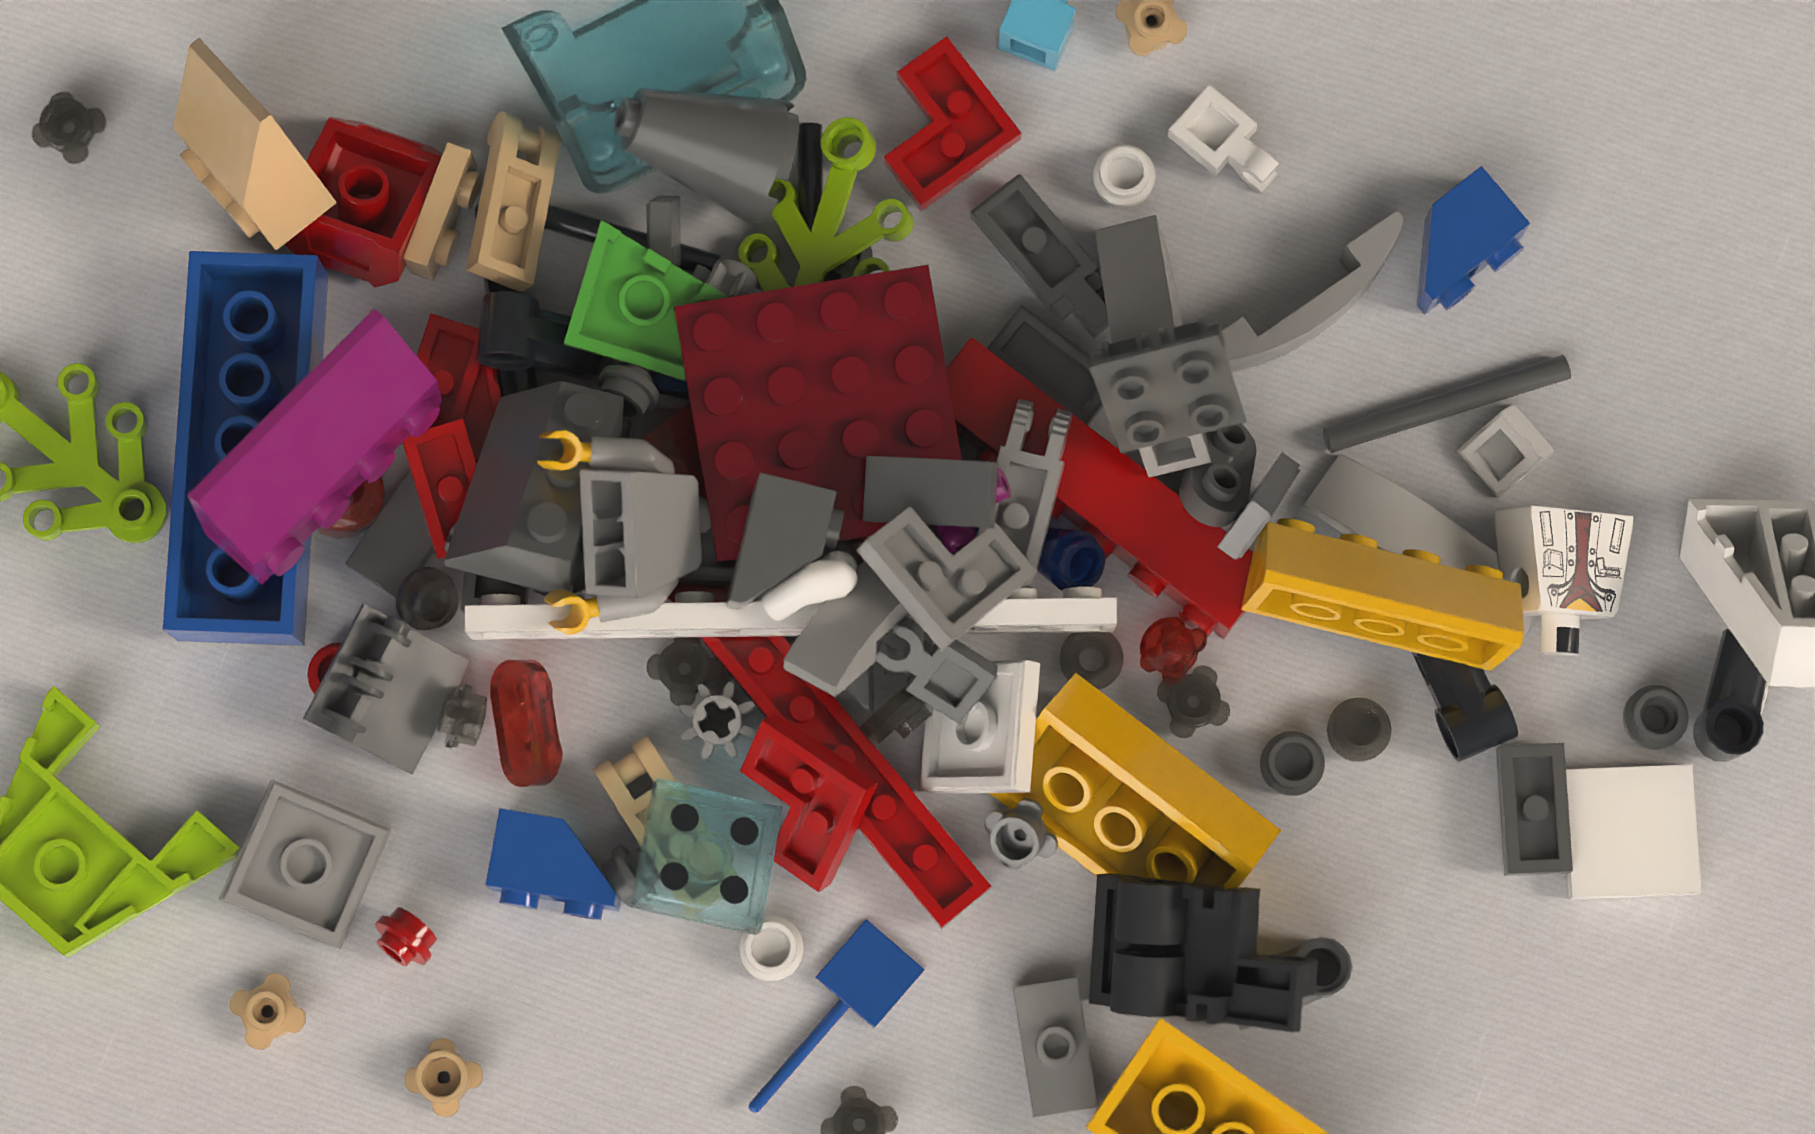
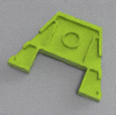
[0,686,241,957]

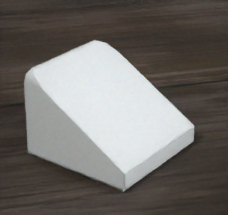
[1457,405,1554,498]

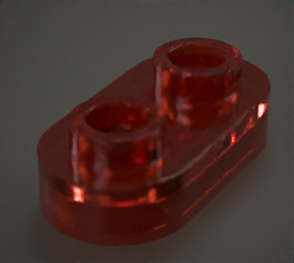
[490,659,563,787]

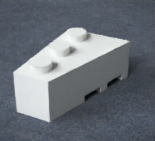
[1679,499,1815,688]

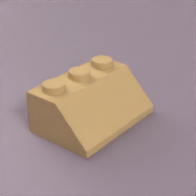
[173,38,337,250]

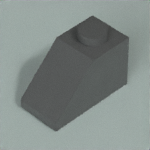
[726,473,844,610]

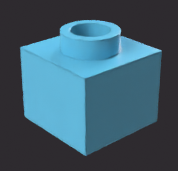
[998,0,1076,71]

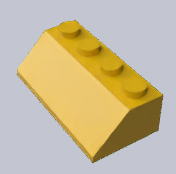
[1241,518,1524,671]
[990,673,1282,890]
[1085,1018,1329,1134]

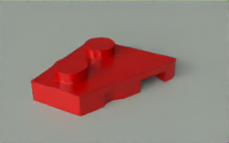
[416,313,501,463]

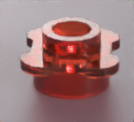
[1140,617,1207,684]

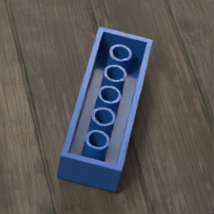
[163,251,328,646]

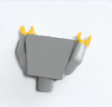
[537,430,711,634]

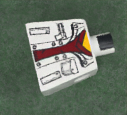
[1494,505,1633,655]

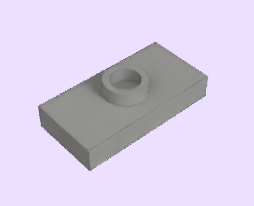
[1013,977,1098,1117]

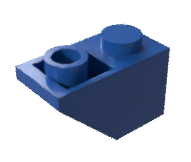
[1417,166,1530,315]
[485,808,621,920]

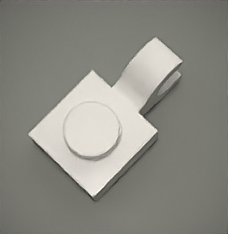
[1168,84,1279,194]

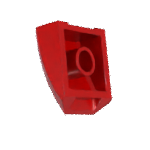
[284,117,443,288]

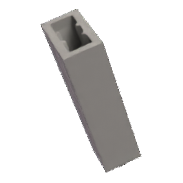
[1095,215,1211,477]

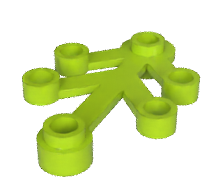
[738,117,914,291]
[0,363,168,543]

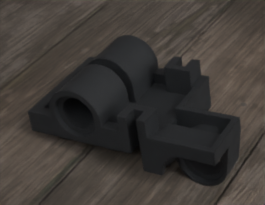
[1089,873,1318,1032]

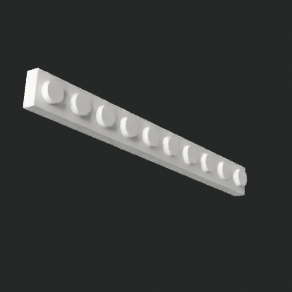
[465,587,1117,640]

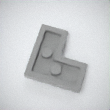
[856,506,1037,651]

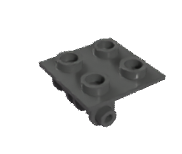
[1089,318,1247,453]
[303,603,471,775]

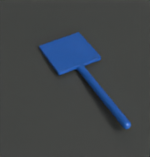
[749,919,925,1113]

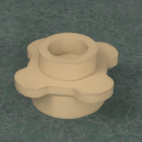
[1116,0,1187,56]
[230,973,306,1050]
[405,1038,483,1117]

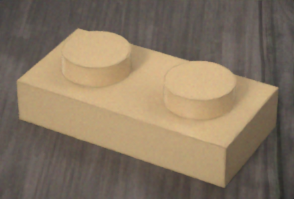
[403,142,482,281]

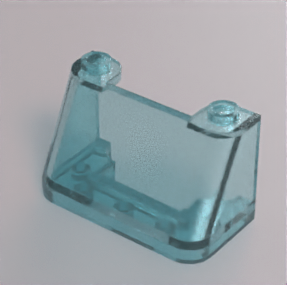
[501,0,807,194]

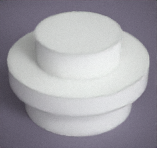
[1092,145,1156,208]
[739,916,804,982]

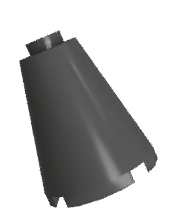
[614,88,799,224]

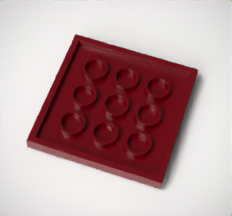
[673,264,962,562]

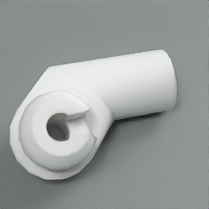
[762,551,858,621]

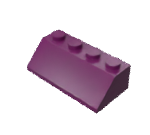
[188,308,442,584]

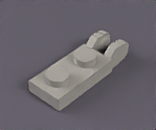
[977,399,1072,588]

